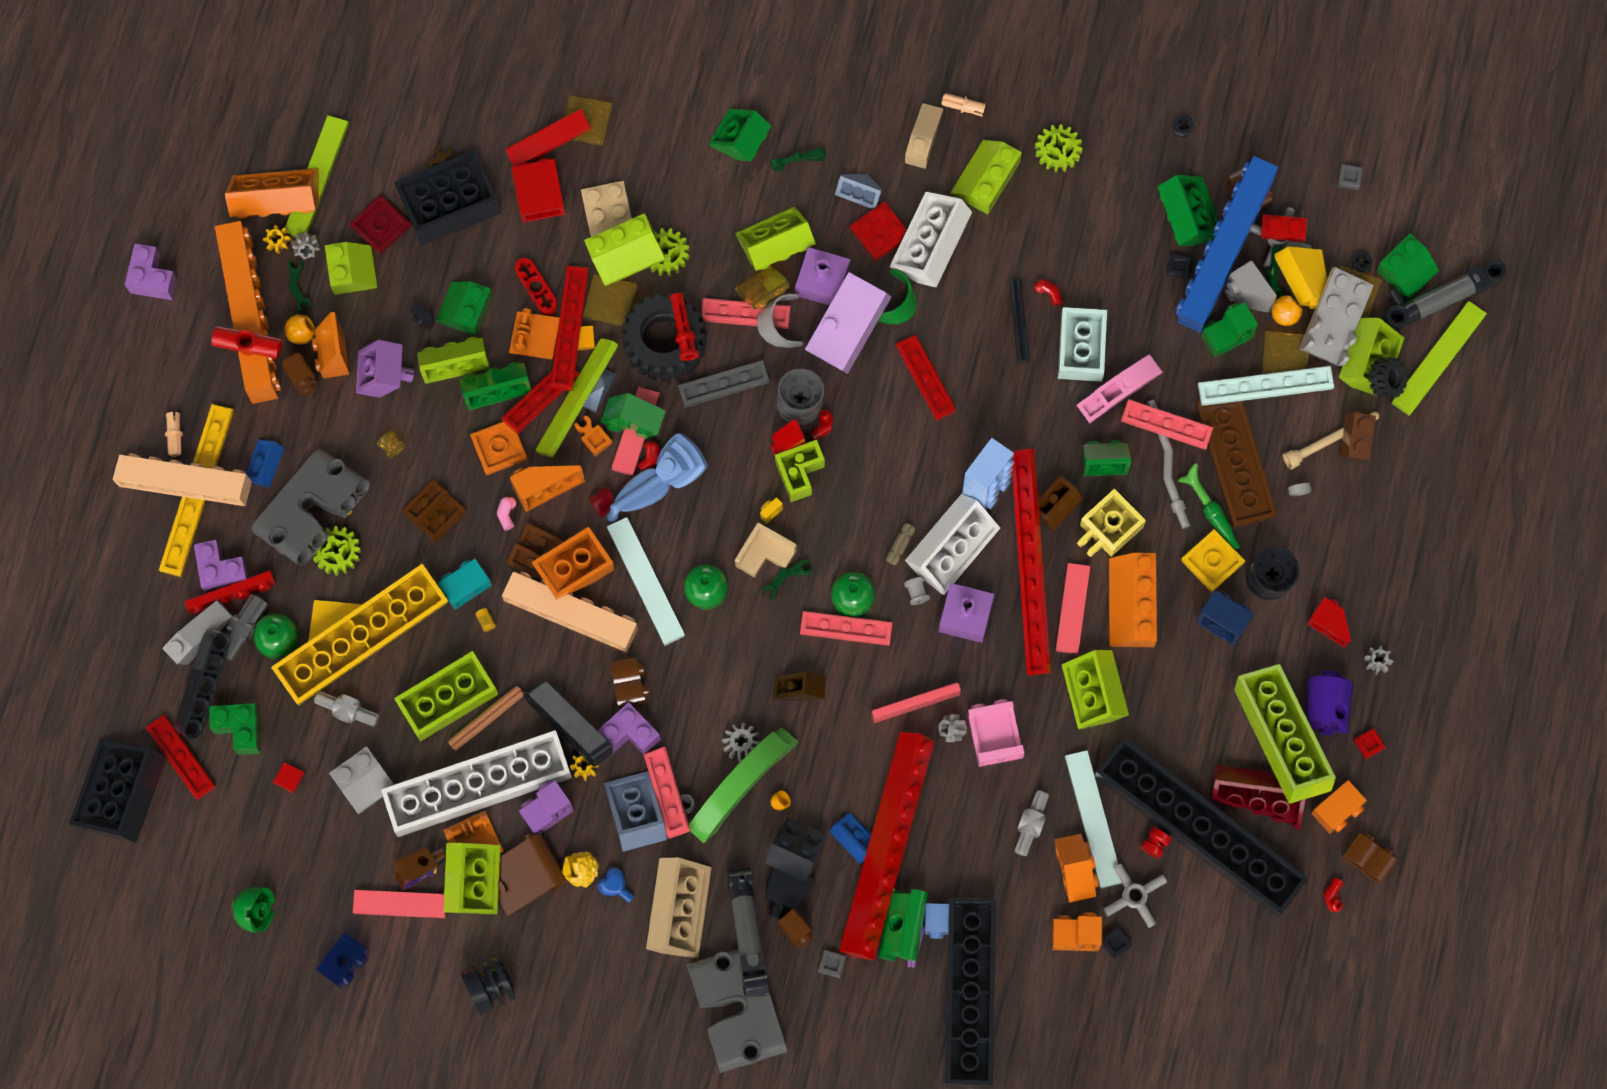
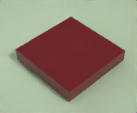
[349,195,412,255]

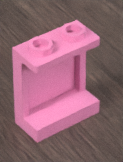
[967,699,1024,767]

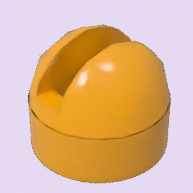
[770,790,791,811]

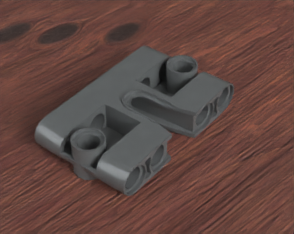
[252,449,370,566]
[687,949,787,1073]

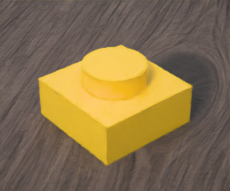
[760,497,783,524]

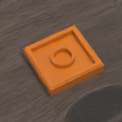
[470,422,528,476]

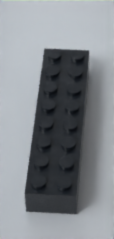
[945,897,996,1089]

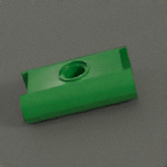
[878,889,928,962]

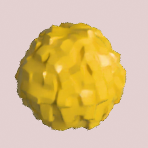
[562,852,599,888]

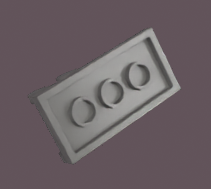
[1299,267,1374,367]

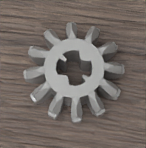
[722,723,760,762]

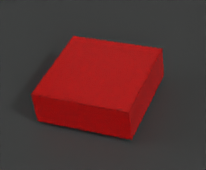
[1353,728,1386,760]
[273,762,305,793]

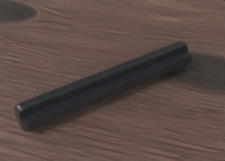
[1010,278,1030,363]

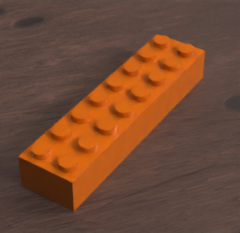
[215,221,281,404]

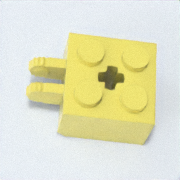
[1077,489,1146,557]

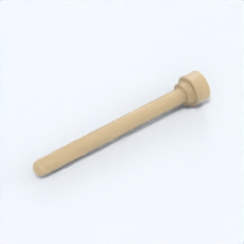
[1283,411,1379,470]

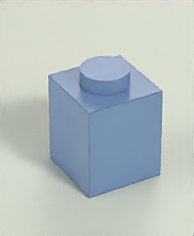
[925,903,949,939]

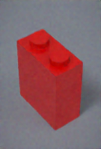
[511,158,565,223]

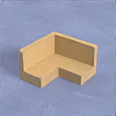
[735,523,797,578]

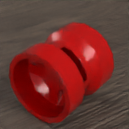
[1140,827,1172,859]

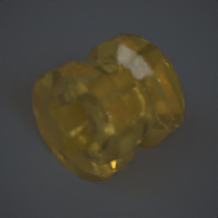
[377,431,405,459]

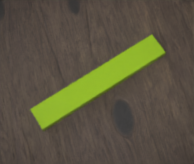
[285,115,349,238]
[1391,301,1487,416]
[535,338,618,458]

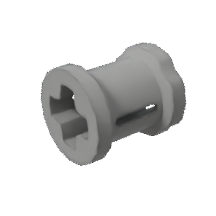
[904,577,930,606]

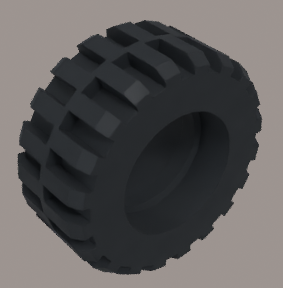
[622,293,707,381]

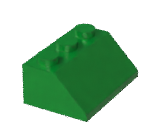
[1158,175,1219,246]
[460,362,531,411]

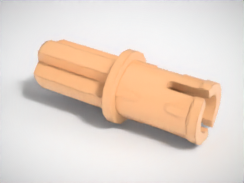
[942,93,986,117]
[165,412,183,457]

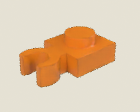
[574,416,613,457]

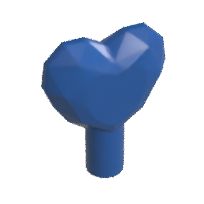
[597,867,635,903]

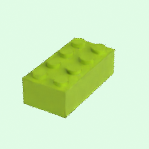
[394,651,498,742]

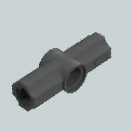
[226,594,268,662]

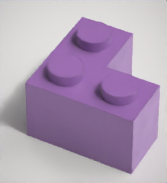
[125,244,177,300]
[194,540,249,594]
[598,702,661,755]
[519,781,574,834]

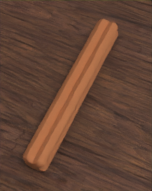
[448,686,524,751]

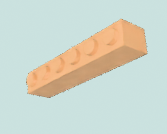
[113,453,252,506]
[502,572,638,653]

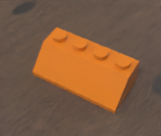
[225,168,319,219]
[1109,553,1157,647]

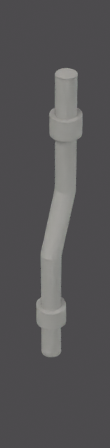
[1146,400,1190,529]

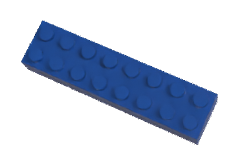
[1175,156,1278,333]

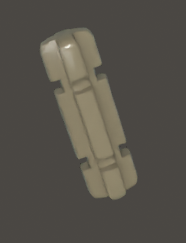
[886,523,915,565]

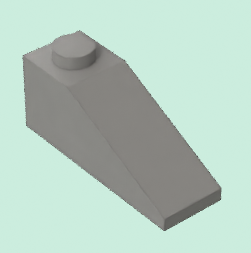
[163,601,233,665]

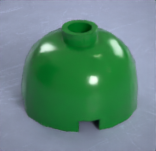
[684,564,728,610]
[831,571,876,617]
[253,613,299,659]
[232,886,275,933]

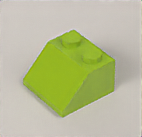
[325,242,378,295]

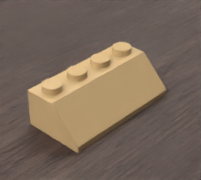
[646,857,712,958]

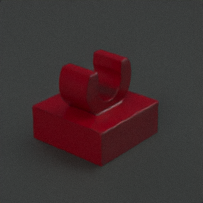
[589,487,615,518]

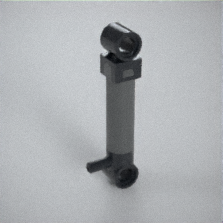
[1384,259,1506,332]
[727,867,769,998]

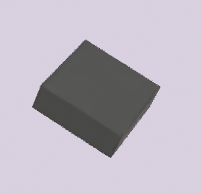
[1337,164,1363,190]
[818,949,846,979]

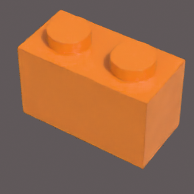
[1311,780,1367,834]

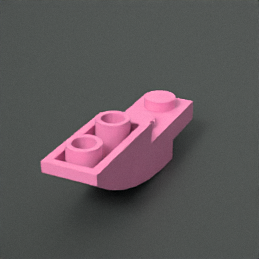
[1077,354,1163,423]

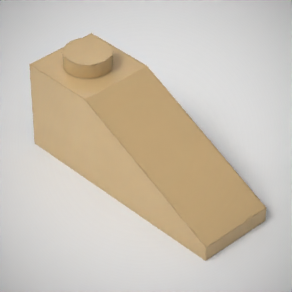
[905,103,943,169]

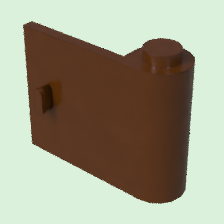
[498,832,568,916]

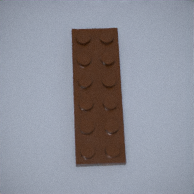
[1195,401,1277,529]

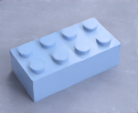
[962,438,1014,510]

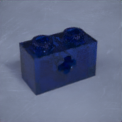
[316,932,369,989]

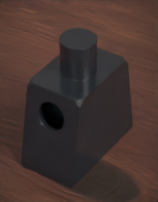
[765,867,816,921]

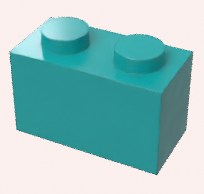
[437,559,492,610]

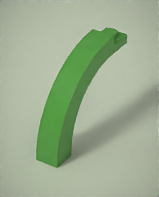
[689,727,798,843]

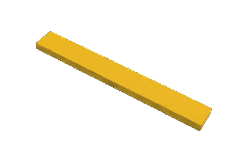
[159,404,234,577]

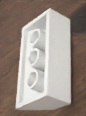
[890,192,972,287]
[905,494,1000,595]

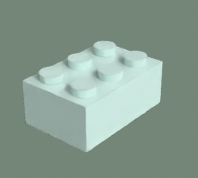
[1058,307,1107,382]

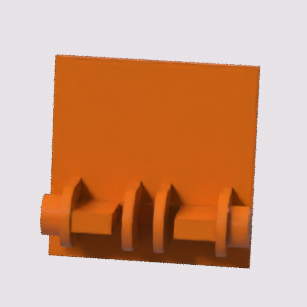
[509,308,560,360]
[444,811,504,853]

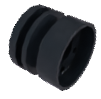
[1245,546,1300,600]
[460,955,517,1016]

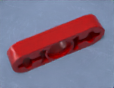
[515,258,557,316]

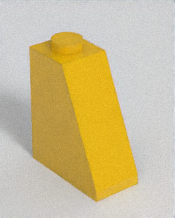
[1274,246,1327,309]

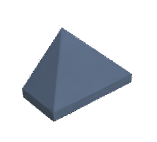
[835,174,882,209]
[583,369,616,413]

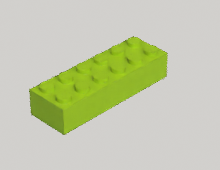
[1234,664,1336,804]

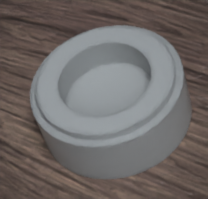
[1288,483,1311,496]

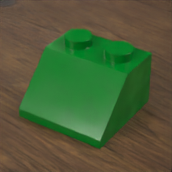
[708,108,771,161]
[1376,233,1439,301]
[436,282,493,336]
[1081,440,1131,477]

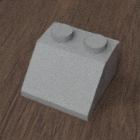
[1225,261,1277,313]
[329,746,394,815]

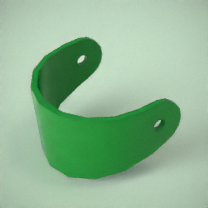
[878,268,917,324]

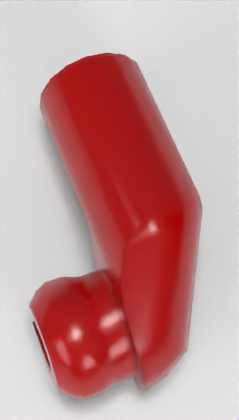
[1034,279,1063,306]
[637,440,660,472]

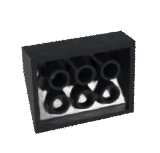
[394,150,502,246]
[69,739,167,843]

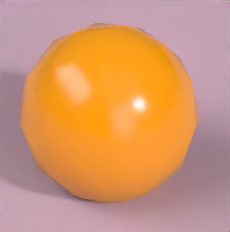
[1271,295,1302,326]
[284,314,315,345]

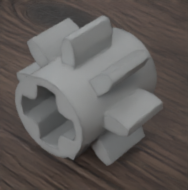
[291,231,319,260]
[1364,645,1393,675]
[939,714,967,742]

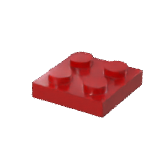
[850,202,907,262]

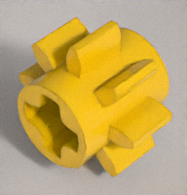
[263,225,292,254]
[570,756,599,781]

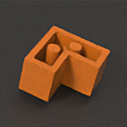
[1054,834,1099,903]
[1052,912,1102,951]

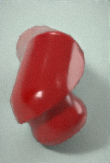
[809,410,834,441]
[1323,877,1344,912]

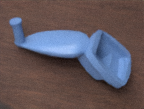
[607,433,708,522]

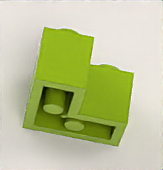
[775,440,825,502]

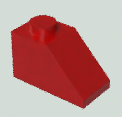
[770,419,805,456]
[1307,597,1351,649]

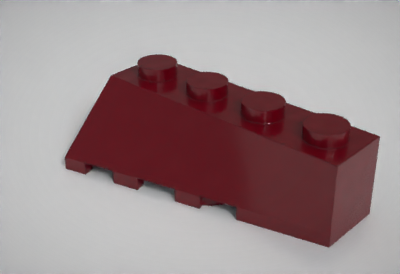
[1212,765,1306,830]

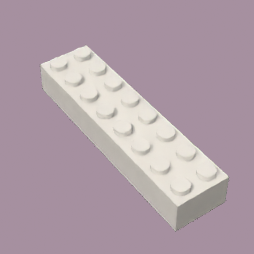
[381,730,572,837]

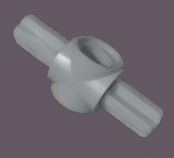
[314,691,379,726]
[1015,791,1049,856]

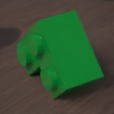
[1201,302,1258,358]
[601,393,666,439]
[209,703,261,755]

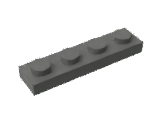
[678,360,769,408]

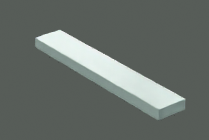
[1198,366,1334,406]
[607,517,685,646]
[1065,751,1122,889]

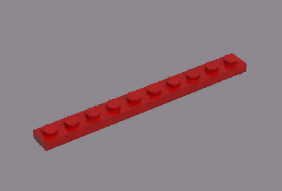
[1012,449,1051,676]

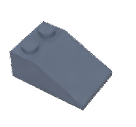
[604,771,667,852]

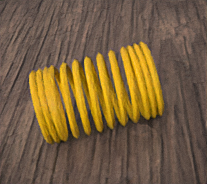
[475,608,496,632]

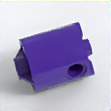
[1304,670,1353,736]

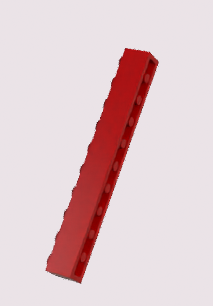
[839,732,935,960]

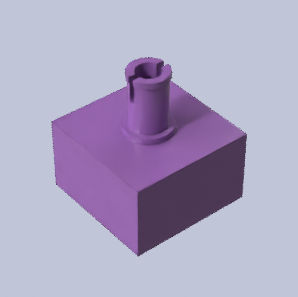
[795,247,850,306]
[356,340,414,398]
[939,583,994,643]

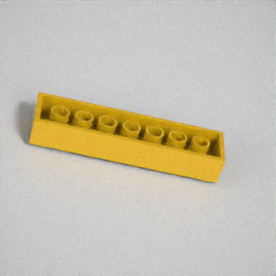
[271,564,448,706]

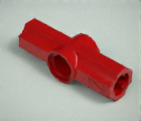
[211,326,282,359]

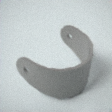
[757,294,803,348]

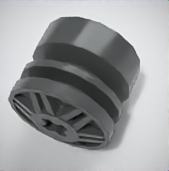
[776,368,824,425]

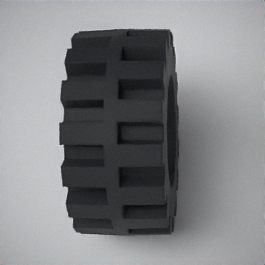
[1369,358,1408,398]

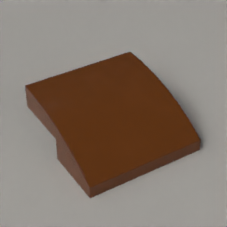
[402,480,467,543]
[507,523,566,580]

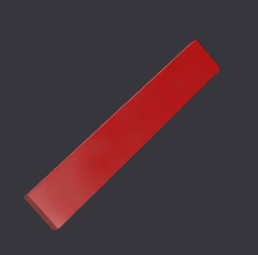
[550,266,589,391]

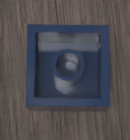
[1196,590,1254,647]

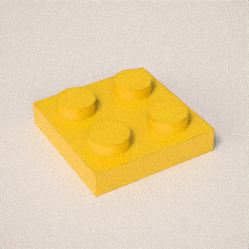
[1181,529,1245,592]

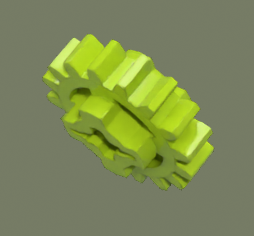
[1035,124,1082,172]
[651,228,689,276]
[313,526,361,576]

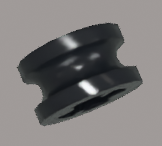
[1173,116,1193,138]
[1352,252,1372,274]

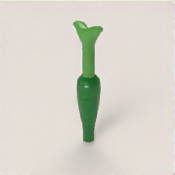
[1178,463,1241,551]

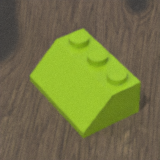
[950,140,1022,215]
[736,206,816,271]
[584,213,666,287]
[1339,318,1404,396]
[417,337,490,384]
[1062,650,1129,729]
[443,843,500,914]

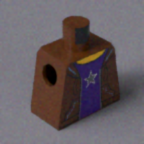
[393,847,446,892]

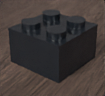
[765,817,829,882]

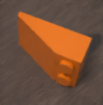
[312,312,350,379]
[510,465,585,512]
[532,527,614,600]

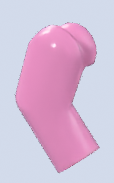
[497,497,516,531]

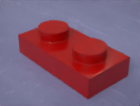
[1260,214,1307,242]

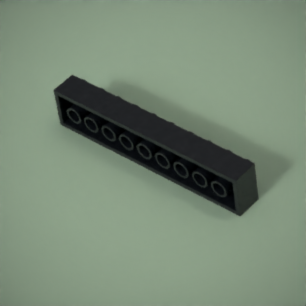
[1095,737,1309,918]

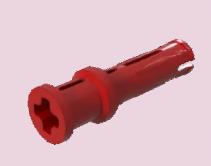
[670,293,699,361]

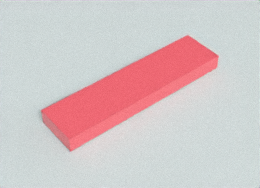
[701,298,791,329]
[612,387,660,476]
[1121,399,1213,450]
[1055,563,1090,655]
[800,611,893,646]
[872,683,961,723]
[644,746,691,839]
[353,890,446,918]

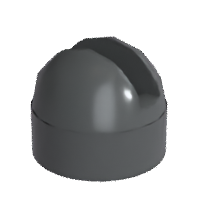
[681,794,696,814]

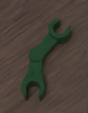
[770,148,827,172]
[1267,244,1285,300]
[288,259,312,314]
[762,560,813,601]

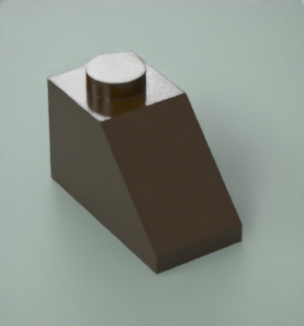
[773,672,826,702]

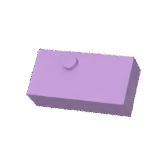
[805,272,891,374]

